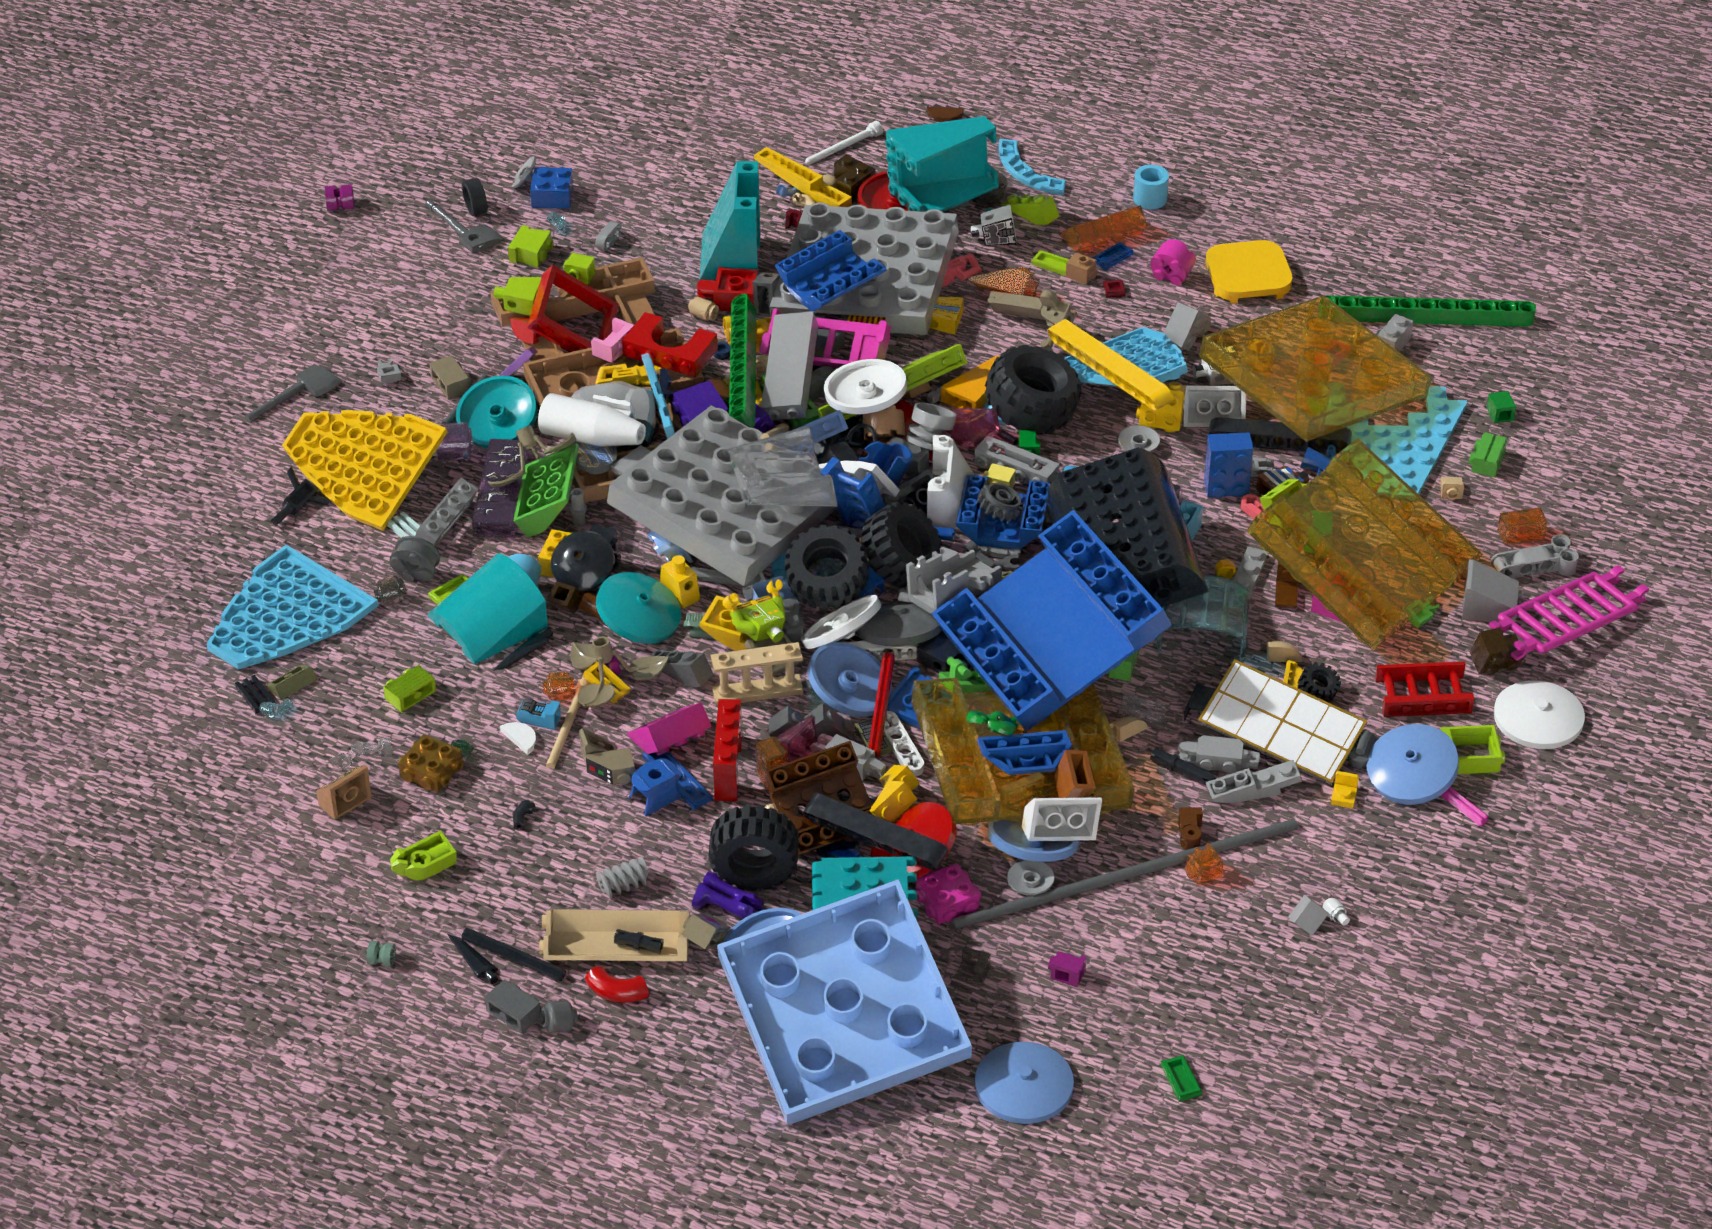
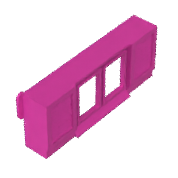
[759,309,891,369]

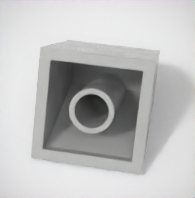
[1462,559,1522,622]

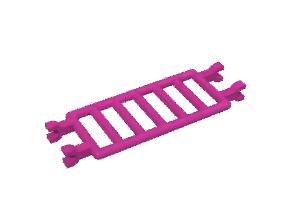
[1489,565,1649,661]

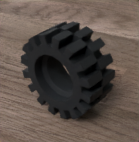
[1297,662,1341,702]

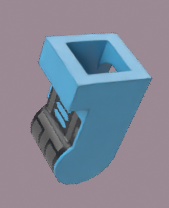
[516,698,561,730]

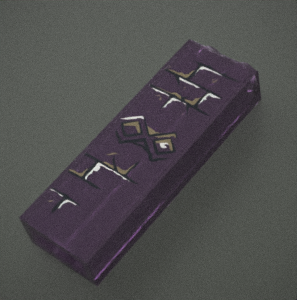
[472,439,532,538]

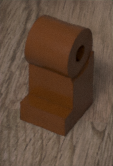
[1178,807,1203,850]

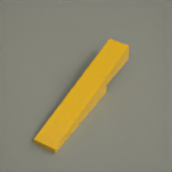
[754,147,852,207]

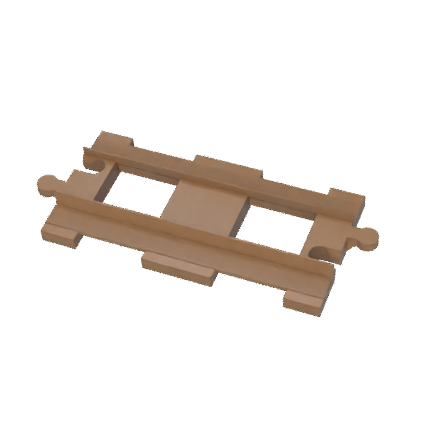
[490,257,704,503]

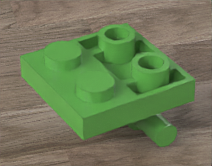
[939,657,994,696]

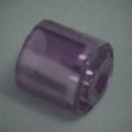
[436,422,473,462]

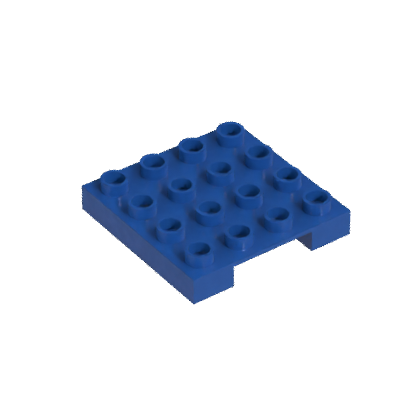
[931,510,1172,732]

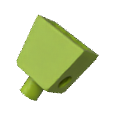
[494,277,541,316]

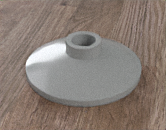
[511,156,536,189]
[1118,425,1160,452]
[1007,860,1054,895]

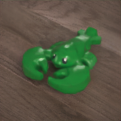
[966,711,1019,735]

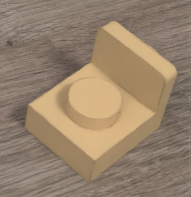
[1440,477,1464,500]

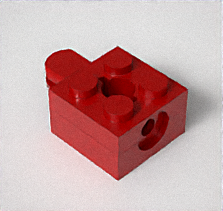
[697,267,758,311]

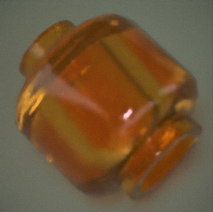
[543,672,575,701]

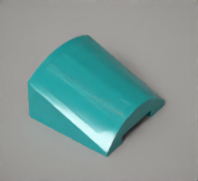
[428,553,548,665]

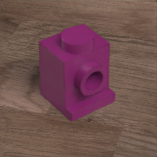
[1048,951,1087,987]

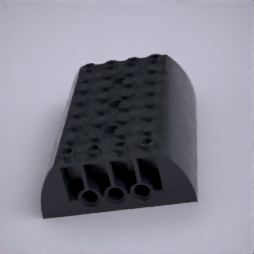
[1047,447,1209,607]

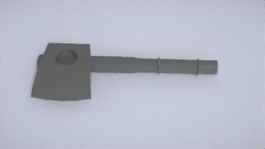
[426,199,503,254]
[245,364,342,422]

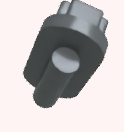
[1348,729,1376,769]

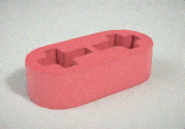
[1241,494,1269,524]

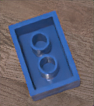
[1204,433,1253,498]

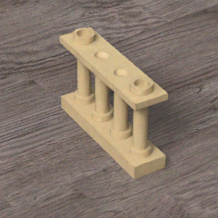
[711,642,803,707]

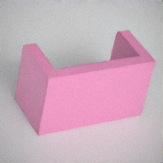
[591,318,634,363]

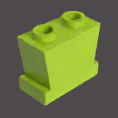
[508,225,554,268]

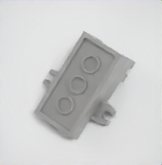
[906,547,1002,614]

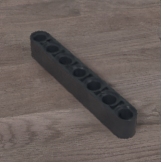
[1207,417,1352,454]
[803,793,948,871]

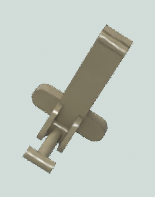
[988,290,1077,352]

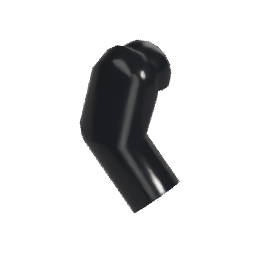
[512,800,536,830]

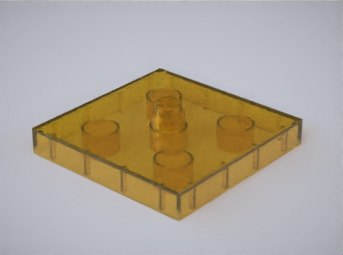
[1199,295,1432,442]

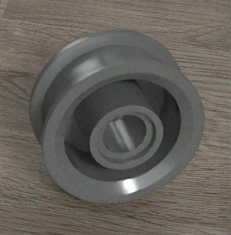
[389,536,441,582]

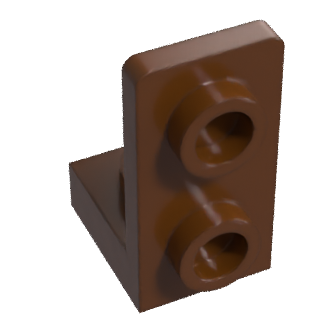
[1275,559,1300,609]

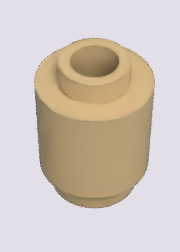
[688,296,719,321]

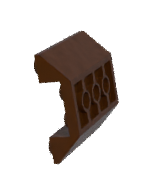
[765,741,873,856]

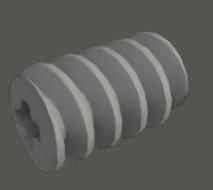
[596,857,648,898]

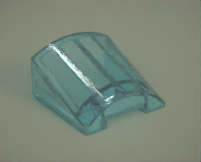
[1156,574,1250,662]

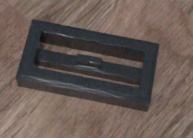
[235,675,276,714]

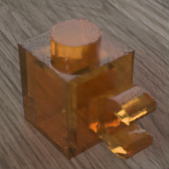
[1185,843,1224,885]

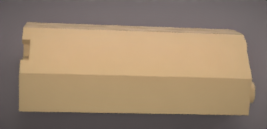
[539,909,690,961]

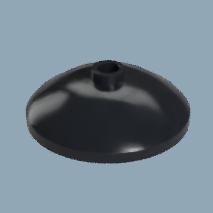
[551,530,615,592]

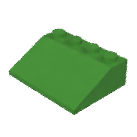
[513,443,579,538]

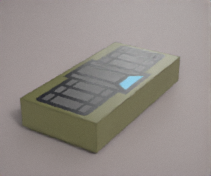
[854,718,892,756]

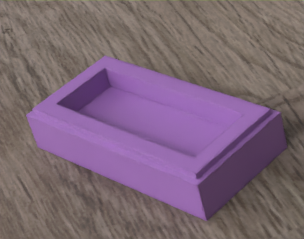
[500,347,538,376]

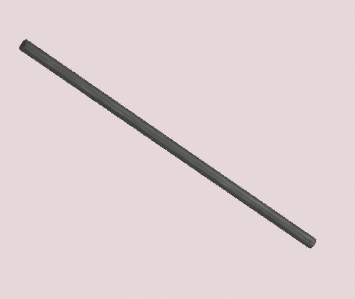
[951,819,1298,930]

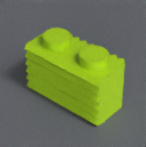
[383,664,436,713]

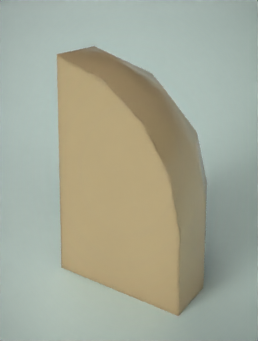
[1266,641,1302,662]
[1106,716,1148,742]

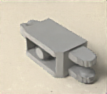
[810,733,886,781]
[1179,735,1260,774]

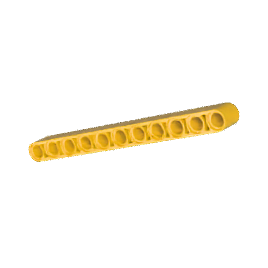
[1047,319,1173,411]

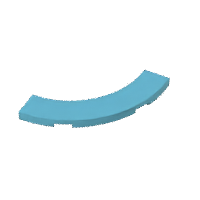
[999,139,1066,196]
[641,353,675,438]

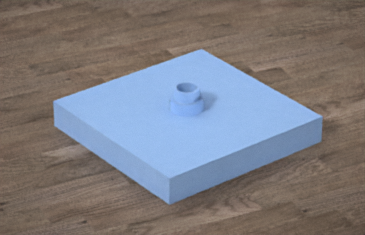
[717,880,972,1125]

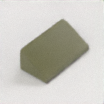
[266,665,317,700]

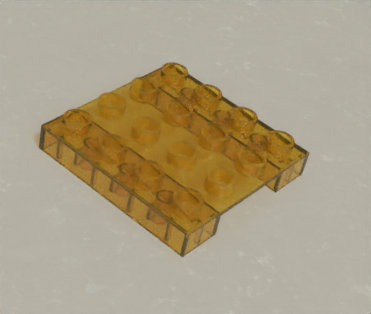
[1247,439,1483,651]
[911,678,1135,826]

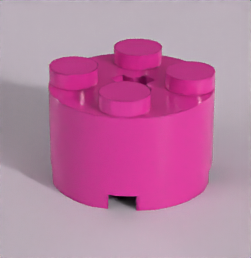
[1150,239,1196,286]

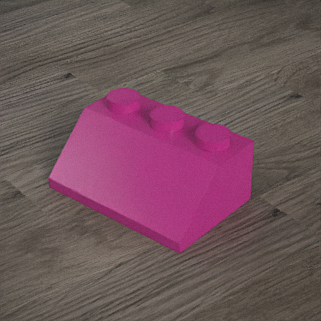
[627,702,712,756]

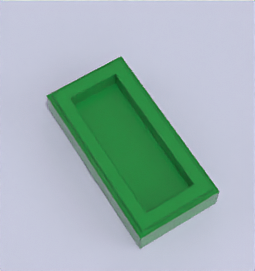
[1161,1055,1202,1102]

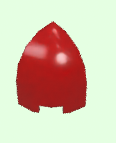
[510,317,540,344]

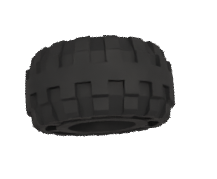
[985,345,1082,434]

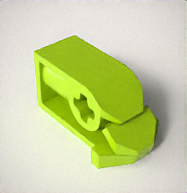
[390,830,457,880]

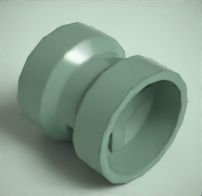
[366,940,396,967]

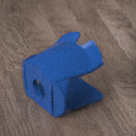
[859,441,913,485]
[628,759,681,816]

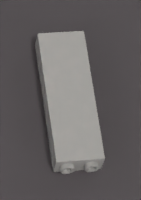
[761,311,818,421]

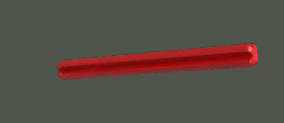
[868,652,895,758]

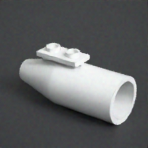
[538,393,646,447]

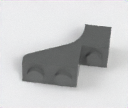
[769,704,855,745]

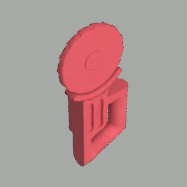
[942,253,982,287]

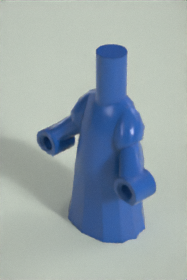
[1300,445,1357,480]

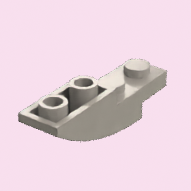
[1205,760,1302,803]

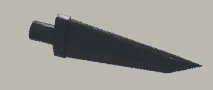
[493,628,553,671]
[447,934,498,984]

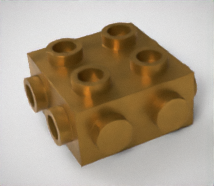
[398,734,464,792]

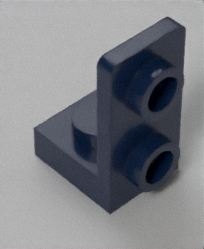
[656,369,677,399]

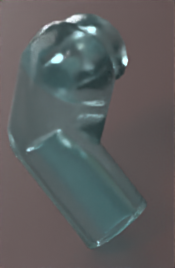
[547,212,566,235]
[259,699,294,719]

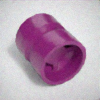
[325,184,354,211]

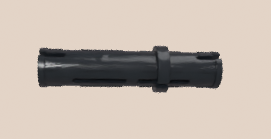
[1150,747,1217,785]

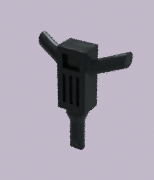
[270,467,331,526]

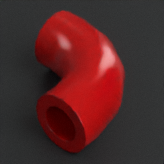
[585,966,649,1003]

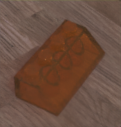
[1059,205,1148,253]

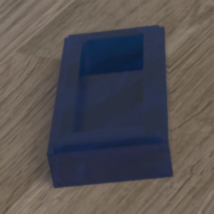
[1092,242,1134,271]

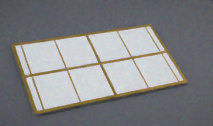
[1198,659,1368,785]

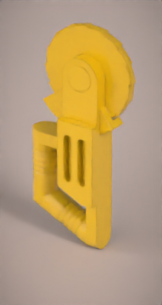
[596,364,662,386]

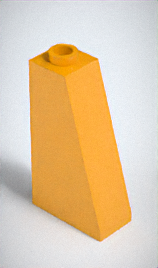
[941,355,1000,414]

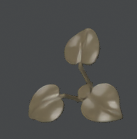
[488,425,576,487]
[570,637,669,707]

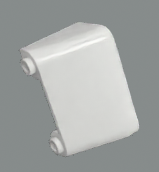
[927,435,974,529]

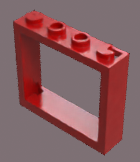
[527,265,619,352]

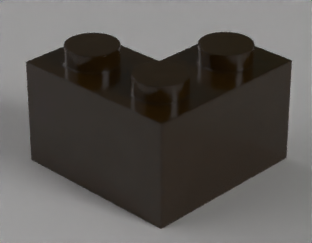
[834,154,875,203]
[1470,627,1525,675]

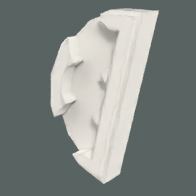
[500,722,536,755]

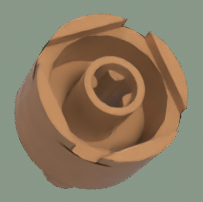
[863,405,905,442]

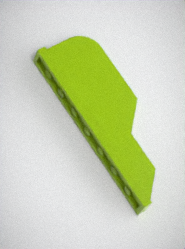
[817,344,968,420]

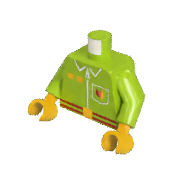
[723,579,786,642]

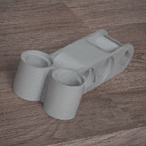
[1490,534,1579,578]

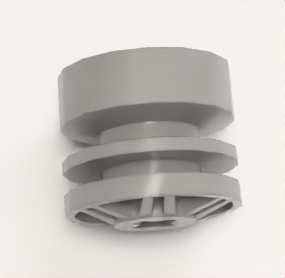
[906,403,957,450]

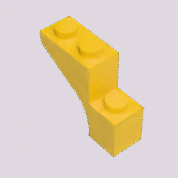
[870,765,920,823]

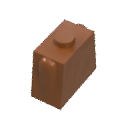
[1054,750,1096,798]

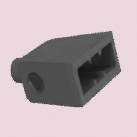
[753,272,780,317]

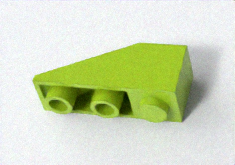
[1000,194,1060,225]

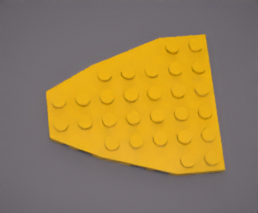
[282,410,448,531]

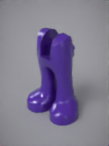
[692,871,764,919]

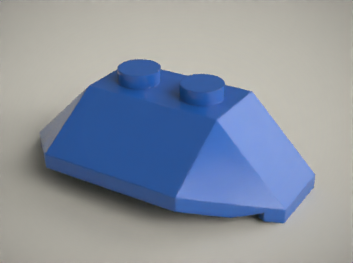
[977,730,1072,775]

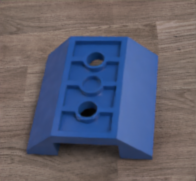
[775,230,887,312]
[956,475,1050,550]

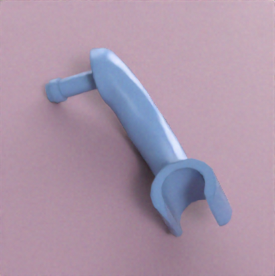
[776,184,801,198]

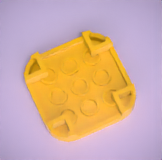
[1205,240,1292,303]

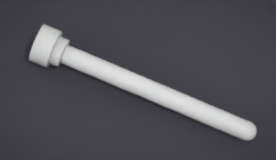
[805,121,883,165]

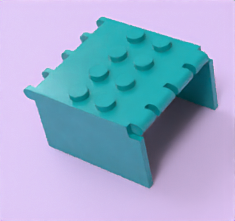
[812,857,918,918]

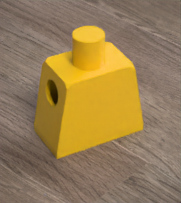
[660,555,701,609]

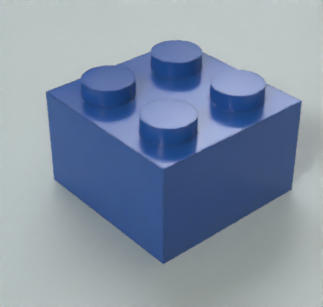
[530,167,573,208]

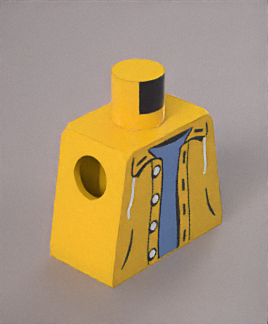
[929,297,964,334]

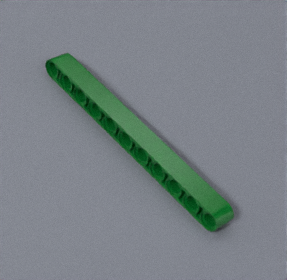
[729,294,757,428]
[1317,295,1536,327]

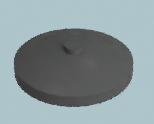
[857,601,942,646]

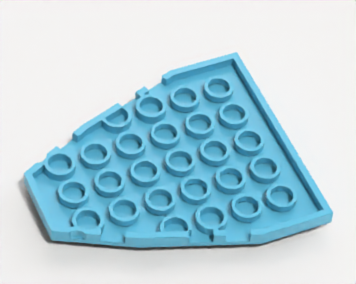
[1062,327,1188,386]
[207,545,378,670]

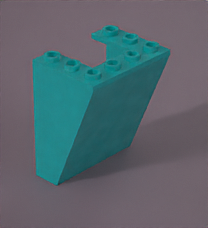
[885,116,999,212]
[699,161,761,281]

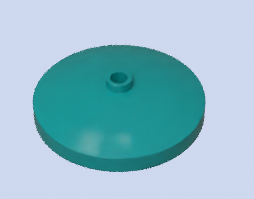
[456,376,538,449]
[596,572,681,644]

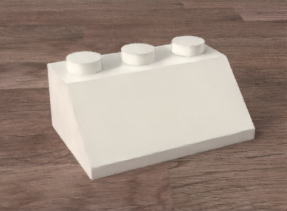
[1183,386,1246,427]
[1022,797,1102,841]

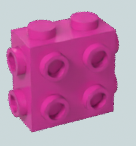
[915,863,981,925]

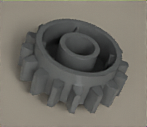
[977,483,1024,522]

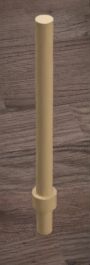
[761,423,790,442]
[546,669,590,769]

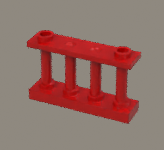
[1375,661,1474,717]

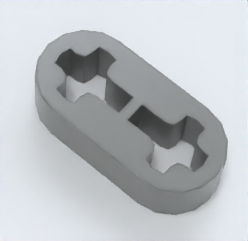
[595,221,622,251]

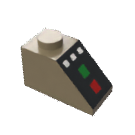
[585,748,635,785]

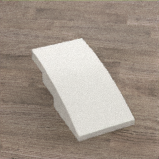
[814,461,900,501]

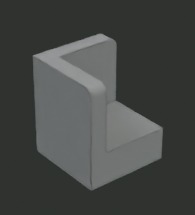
[1288,895,1329,935]

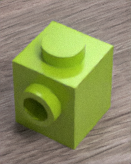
[563,252,596,284]

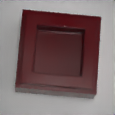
[1103,280,1126,298]

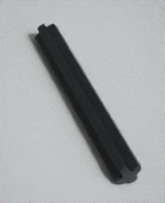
[461,928,566,981]

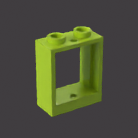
[1440,725,1505,774]

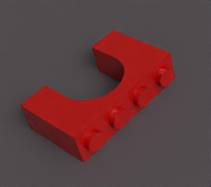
[622,312,718,378]
[713,699,743,801]

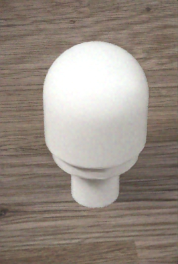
[1322,898,1350,926]

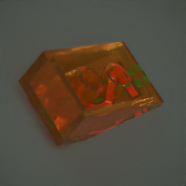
[968,267,1040,297]

